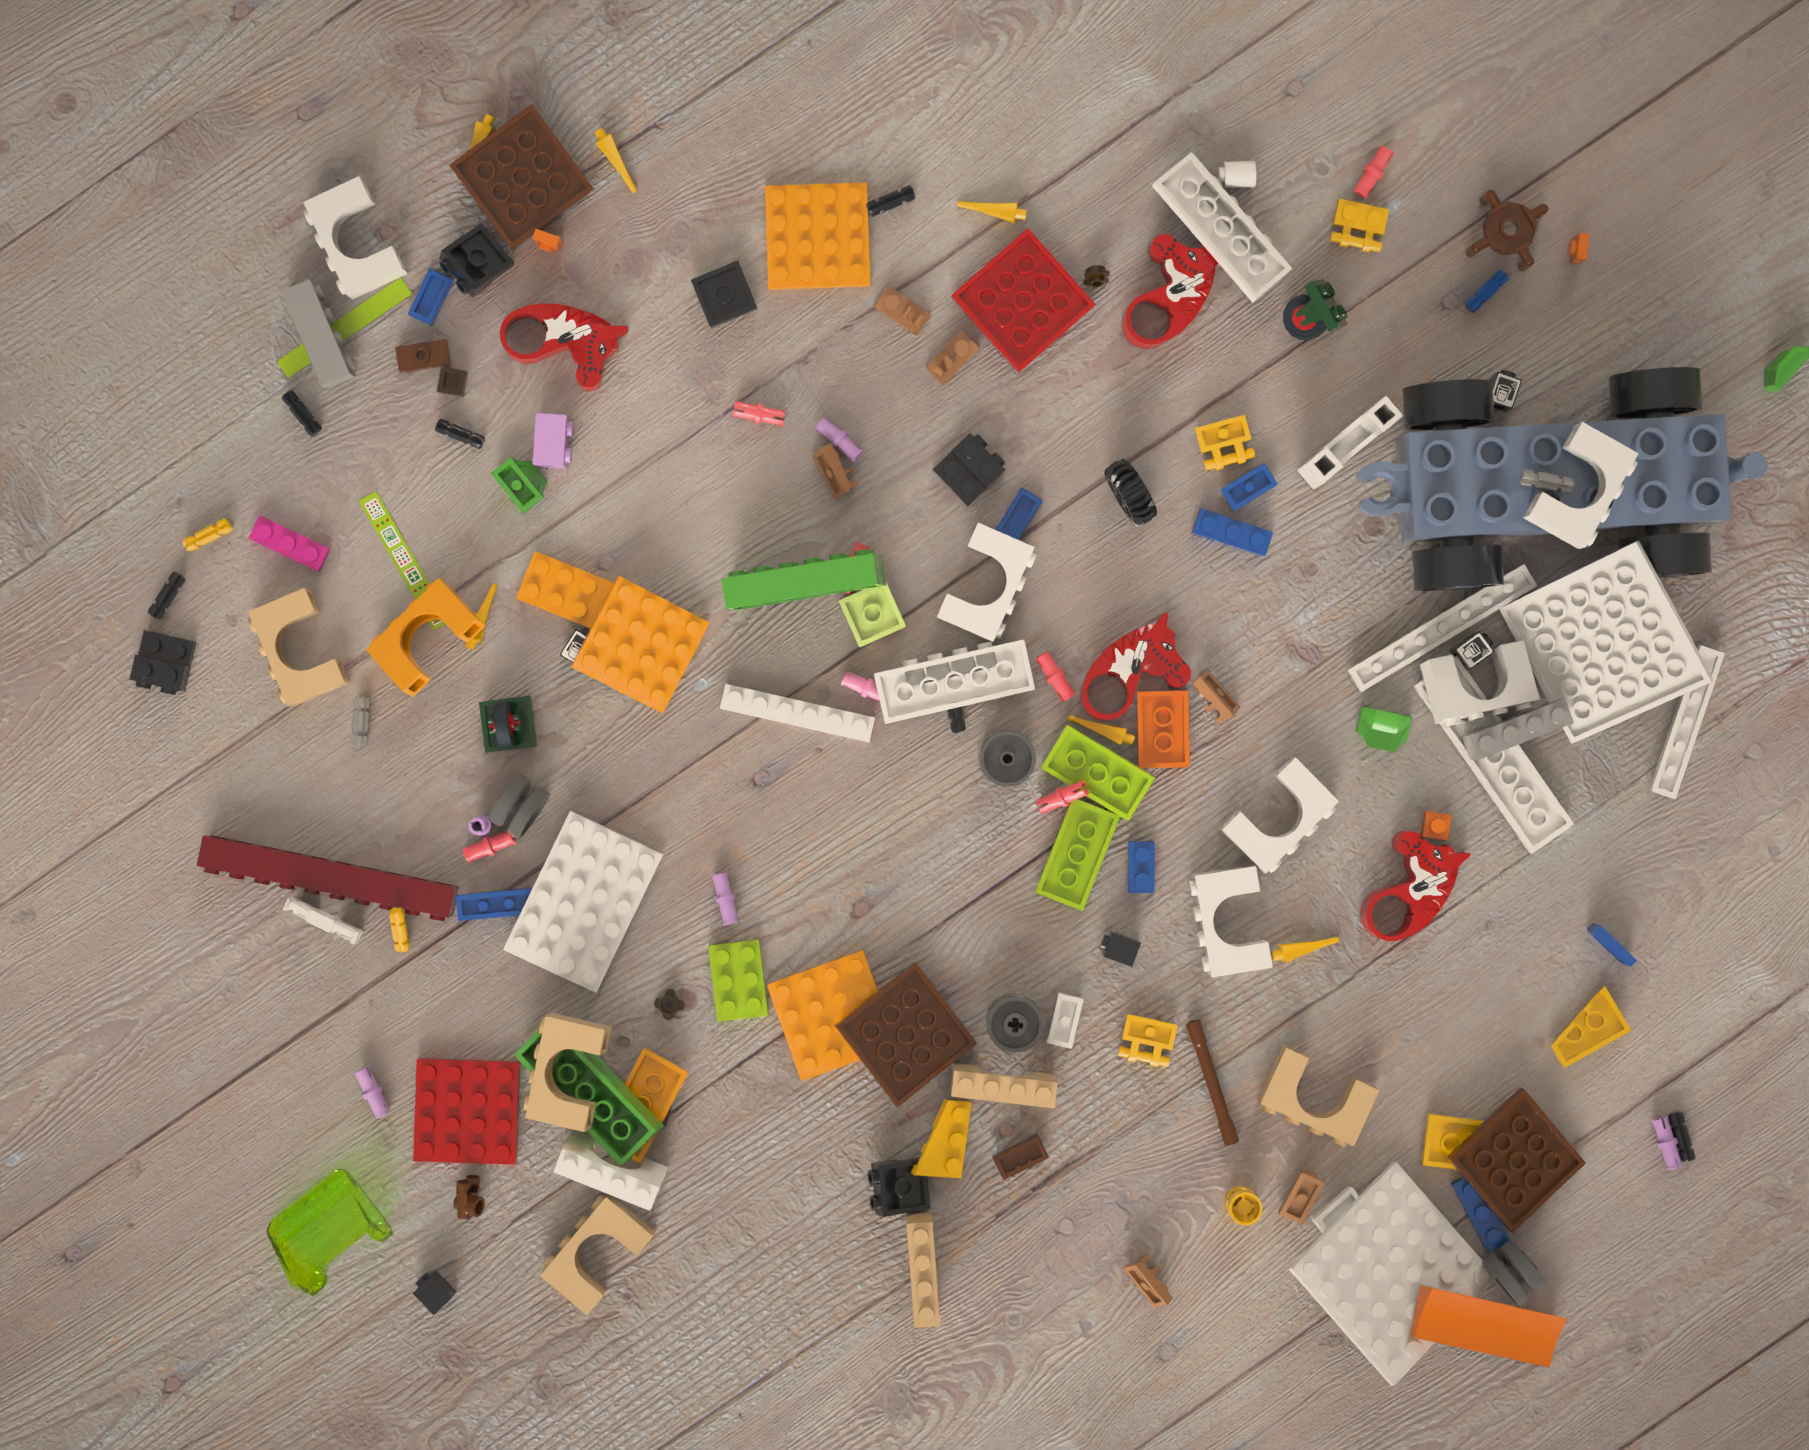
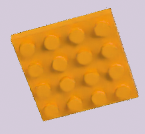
[765,182,871,290]
[571,575,710,713]
[767,950,878,1081]

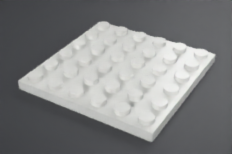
[1499,540,1714,744]
[1289,1162,1496,1386]

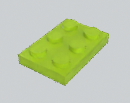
[708,939,769,1022]

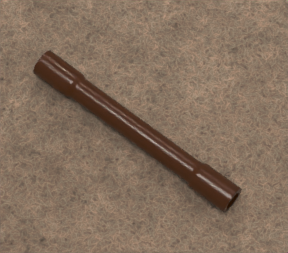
[1186,1019,1239,1146]

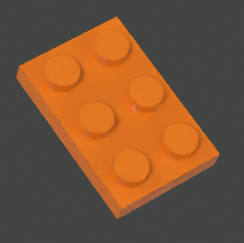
[1136,690,1190,768]

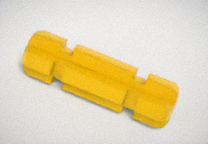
[182,518,232,551]
[389,907,410,952]

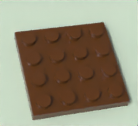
[449,104,594,250]
[834,962,977,1108]
[1447,1087,1586,1233]

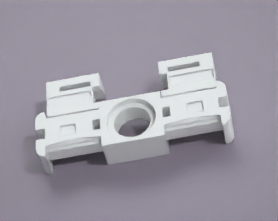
[282,897,363,944]

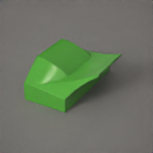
[1764,345,1809,393]
[491,457,548,514]
[1355,707,1412,753]

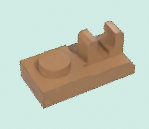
[874,286,931,336]
[926,331,979,386]
[812,444,859,500]
[1193,669,1240,723]
[1279,1169,1325,1225]
[1123,1254,1173,1308]

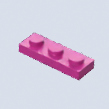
[249,515,331,572]

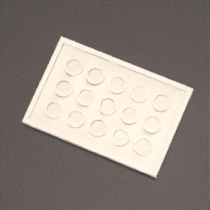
[503,810,663,993]

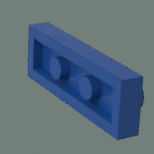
[1192,508,1273,557]
[456,887,533,921]
[1451,1177,1510,1253]

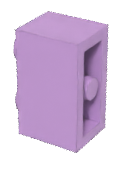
[532,413,574,469]

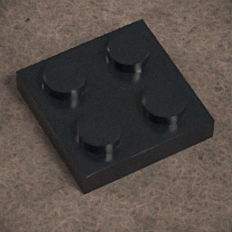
[691,260,758,328]

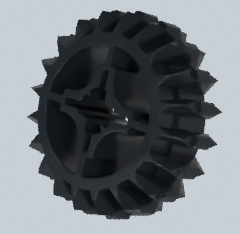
[1104,459,1157,527]

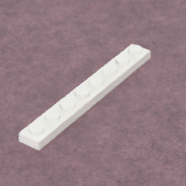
[1347,564,1537,692]

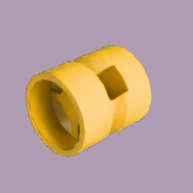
[1224,1186,1262,1226]

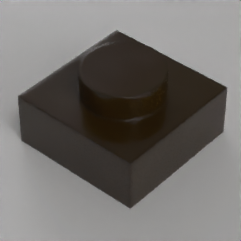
[437,366,468,397]

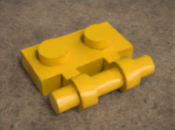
[1329,198,1389,253]
[1194,415,1255,471]
[1118,1013,1178,1067]

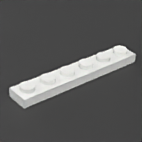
[1649,645,1725,799]
[720,684,875,742]

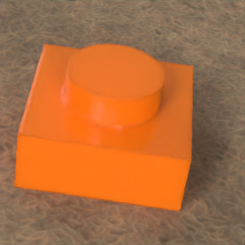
[532,229,563,253]
[1567,233,1590,264]
[1421,811,1452,840]

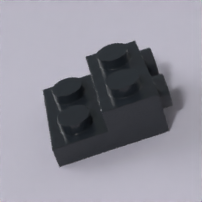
[439,223,514,297]
[933,433,1005,507]
[129,630,196,695]
[867,1157,930,1217]

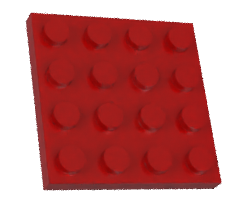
[951,228,1096,374]
[413,1058,520,1165]

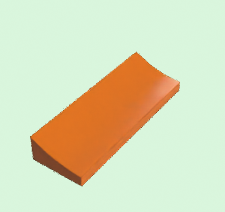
[1410,1285,1567,1368]

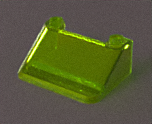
[267,1169,394,1296]

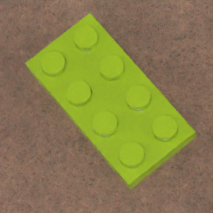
[1041,724,1155,821]
[1035,799,1120,911]

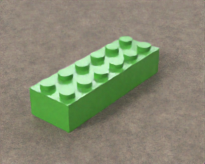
[721,549,886,610]
[514,1030,664,1166]

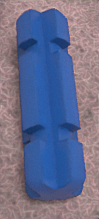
[1465,270,1509,313]

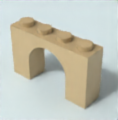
[248,588,350,707]
[524,1013,612,1132]
[1257,1045,1380,1147]
[950,1062,1058,1108]
[540,1194,656,1315]
[906,1210,940,1328]

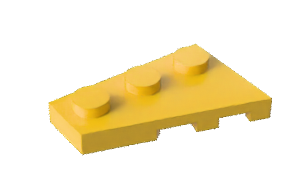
[1550,986,1632,1068]
[911,1099,972,1178]

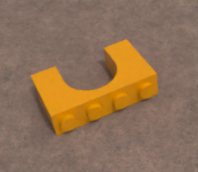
[366,578,486,697]

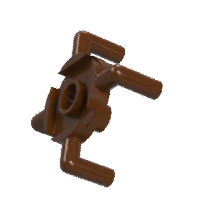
[1465,190,1548,271]

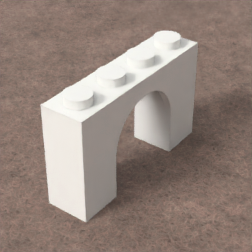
[303,176,408,300]
[1297,396,1403,489]
[1523,422,1639,549]
[937,523,1037,641]
[1420,640,1540,726]
[1219,757,1339,874]
[1189,865,1273,977]
[554,1130,669,1211]

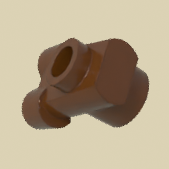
[453,1175,485,1219]

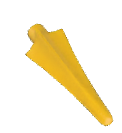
[470,114,496,149]
[594,128,637,193]
[957,201,1027,224]
[464,583,497,650]
[1067,715,1135,746]
[1270,937,1339,963]

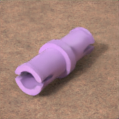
[815,416,864,462]
[468,815,494,836]
[712,872,739,926]
[354,1066,391,1119]
[1651,1116,1683,1170]

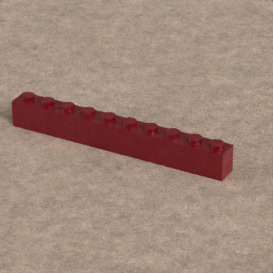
[196,835,459,921]

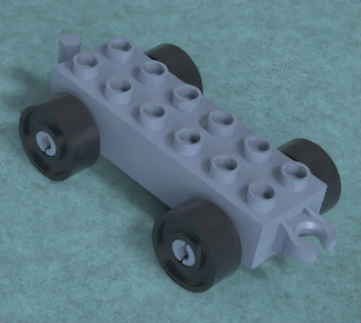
[1356,367,1768,591]

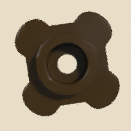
[1083,265,1110,287]
[654,989,685,1020]

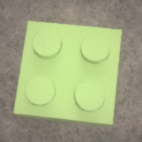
[839,583,906,648]

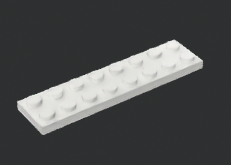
[1413,656,1574,853]

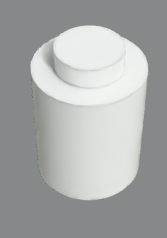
[1218,161,1256,188]

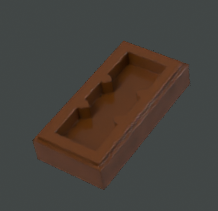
[395,339,451,373]
[992,1134,1049,1180]

